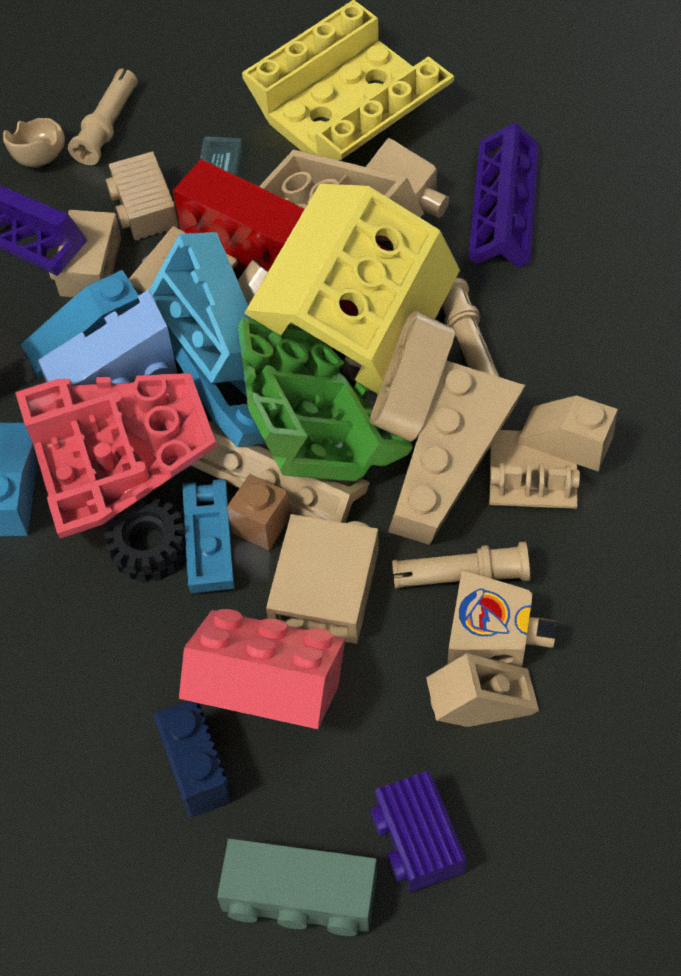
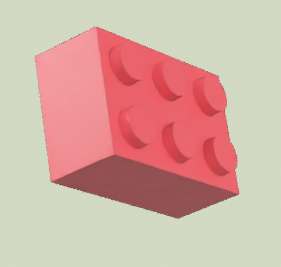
[179,609,345,729]

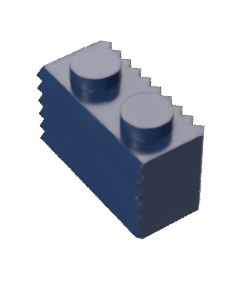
[153,701,233,817]

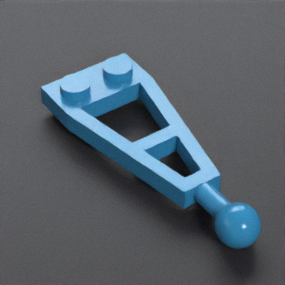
[166,324,266,448]

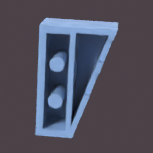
[38,290,178,385]

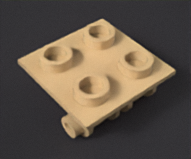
[489,430,580,509]

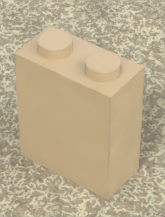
[266,514,379,644]

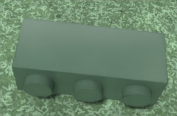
[217,838,377,936]

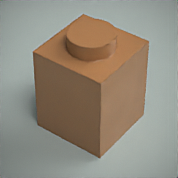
[227,473,291,551]

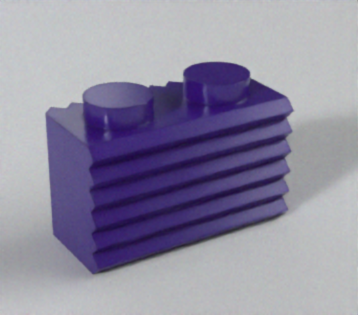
[370,771,467,893]

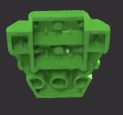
[238,317,413,481]

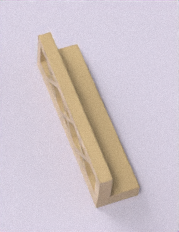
[191,420,370,523]

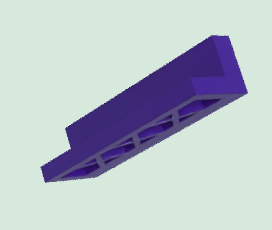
[468,122,539,268]
[0,185,88,276]

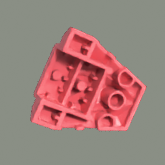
[15,373,217,539]

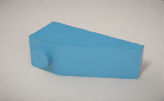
[20,270,140,378]
[0,423,38,536]

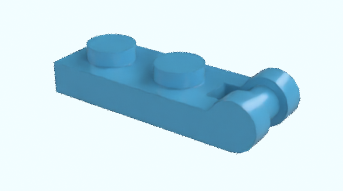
[182,479,235,593]

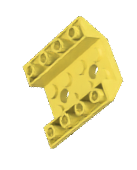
[242,0,454,160]
[244,184,460,394]

